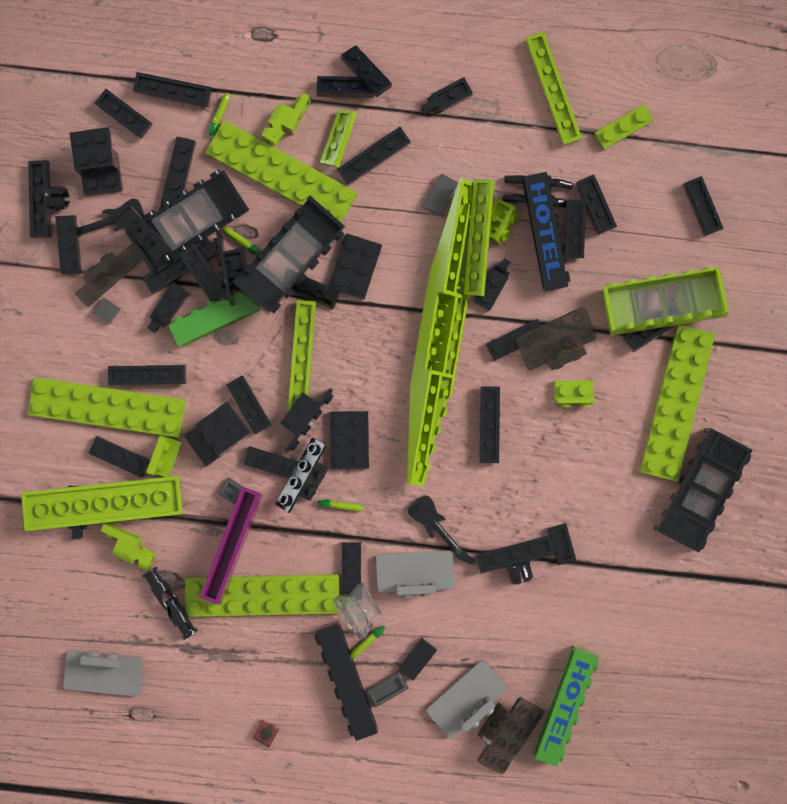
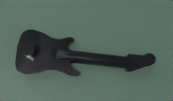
[78,199,145,237]
[408,495,475,564]

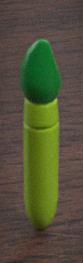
[208,93,230,136]
[223,227,260,255]
[317,499,364,512]
[350,626,385,659]

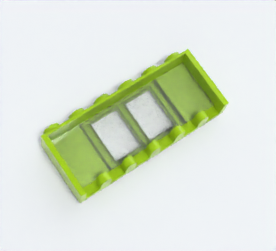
[602,267,729,336]

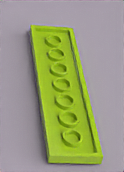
[206,120,358,223]
[639,325,715,482]
[28,377,187,438]
[21,476,183,531]
[185,574,340,617]

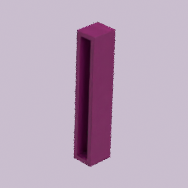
[200,486,263,605]

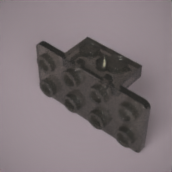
[516,307,596,370]
[477,697,545,774]

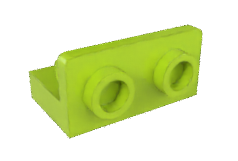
[489,198,520,246]
[554,380,595,407]
[146,436,182,477]

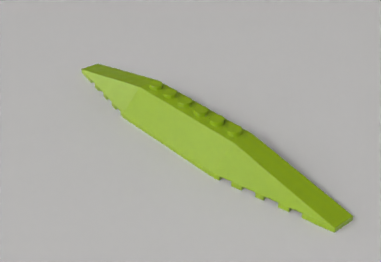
[407,178,473,486]

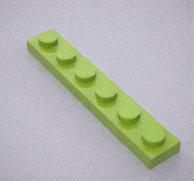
[525,31,582,146]
[464,179,495,296]
[288,300,316,412]

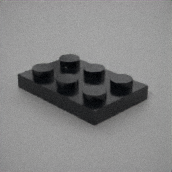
[329,233,382,300]
[330,411,369,469]

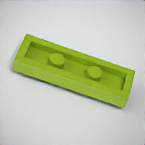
[594,104,654,151]
[320,109,357,168]

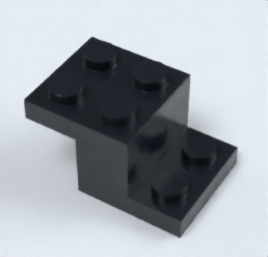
[69,127,123,196]
[184,402,250,467]

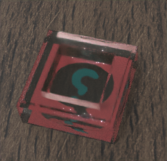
[253,720,279,748]

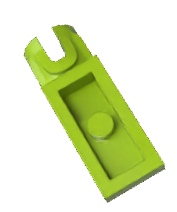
[261,93,311,146]
[101,522,156,571]

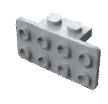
[376,550,454,598]
[63,650,144,696]
[427,660,507,738]

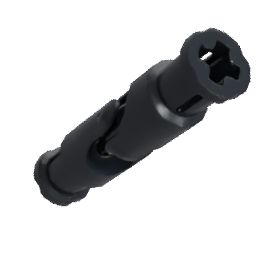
[142,566,198,640]

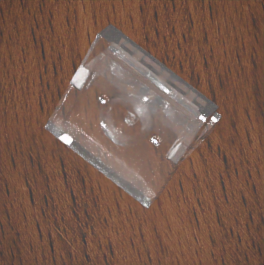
[333,583,382,639]

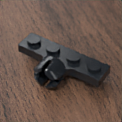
[28,160,70,238]
[475,535,555,585]

